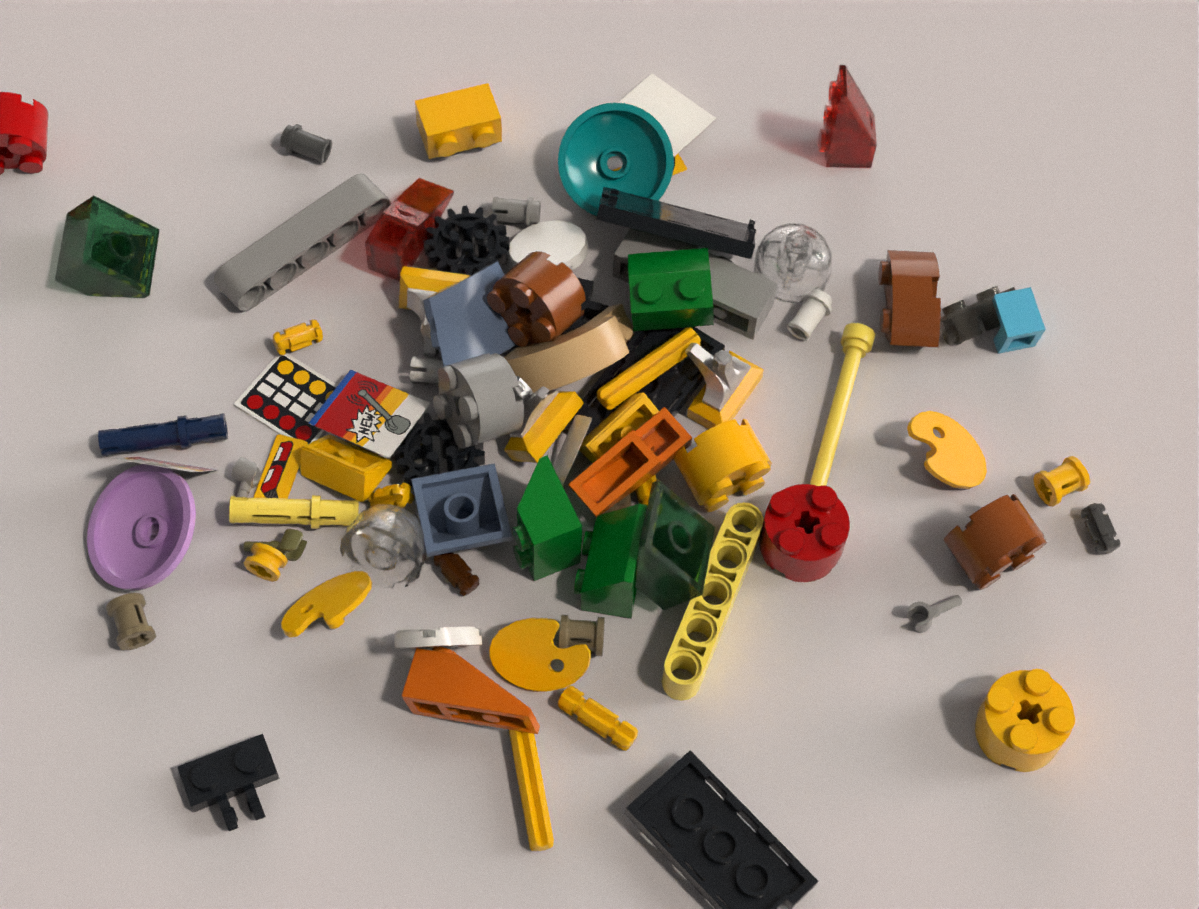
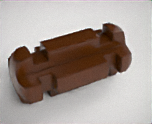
[433,552,479,596]

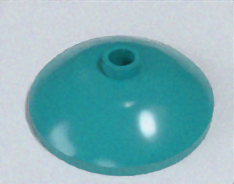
[558,103,674,216]

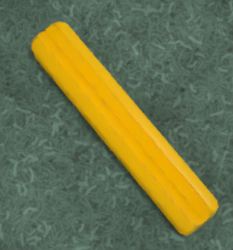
[597,328,701,410]
[509,730,554,851]

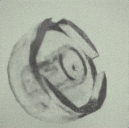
[753,223,832,303]
[340,504,427,589]

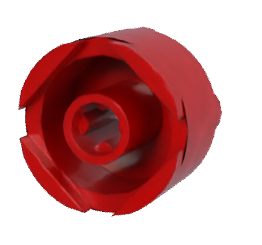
[0,92,49,175]
[759,484,850,582]

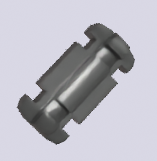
[1081,503,1121,554]

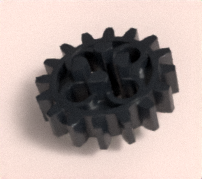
[424,205,510,275]
[394,413,485,486]

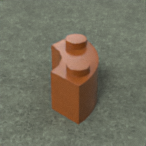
[878,250,941,347]

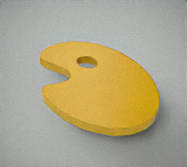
[907,411,987,489]
[281,571,372,637]
[489,617,591,691]

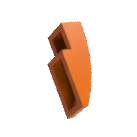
[568,407,692,518]

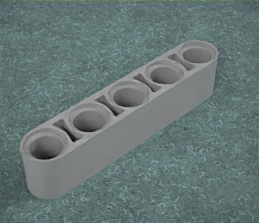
[214,173,391,311]

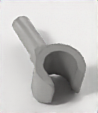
[231,457,261,498]
[907,595,962,633]

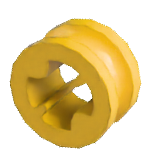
[243,543,288,582]

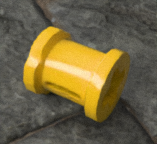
[1033,456,1090,507]

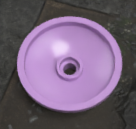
[87,464,196,591]

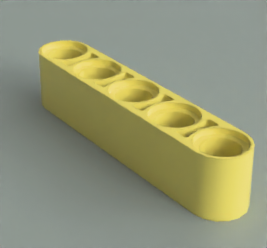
[662,502,764,701]

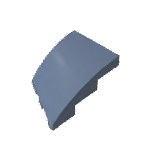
[423,261,516,367]

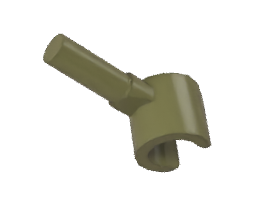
[244,529,307,561]

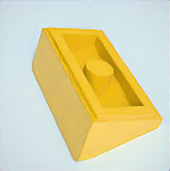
[579,392,659,463]
[300,434,392,502]

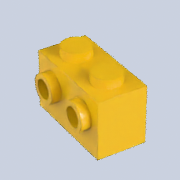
[415,83,502,159]

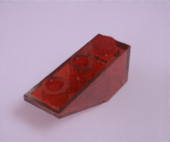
[818,65,877,168]
[365,178,454,281]

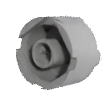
[433,353,524,449]

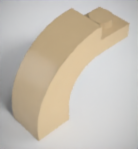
[504,304,634,393]

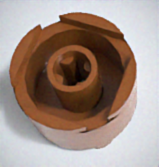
[487,251,586,347]
[943,494,1047,590]

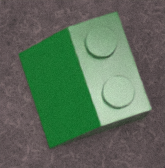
[628,248,714,331]
[512,455,582,581]
[574,504,647,619]

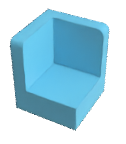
[992,287,1046,354]

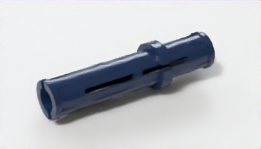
[98,413,228,457]

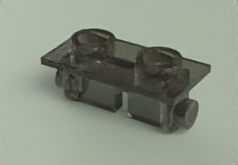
[940,286,1015,345]

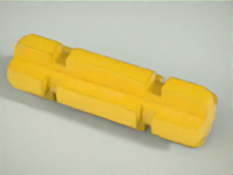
[558,686,638,751]

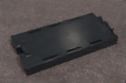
[596,187,756,259]
[565,327,725,438]
[624,750,819,909]

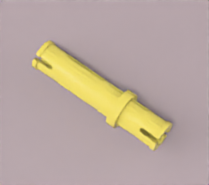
[229,495,359,529]

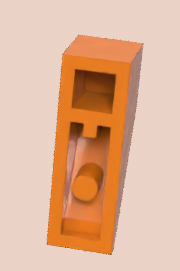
[401,647,540,734]

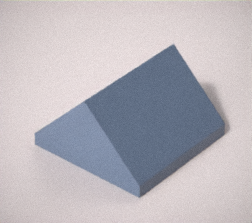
[411,463,512,557]

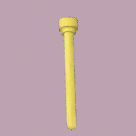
[810,323,875,486]

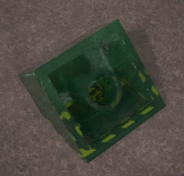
[55,195,160,298]
[635,480,715,610]

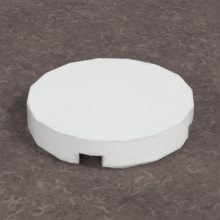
[509,220,588,270]
[394,627,482,649]

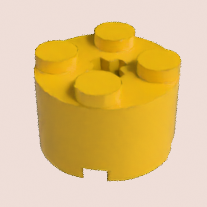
[674,419,772,512]
[975,668,1075,772]

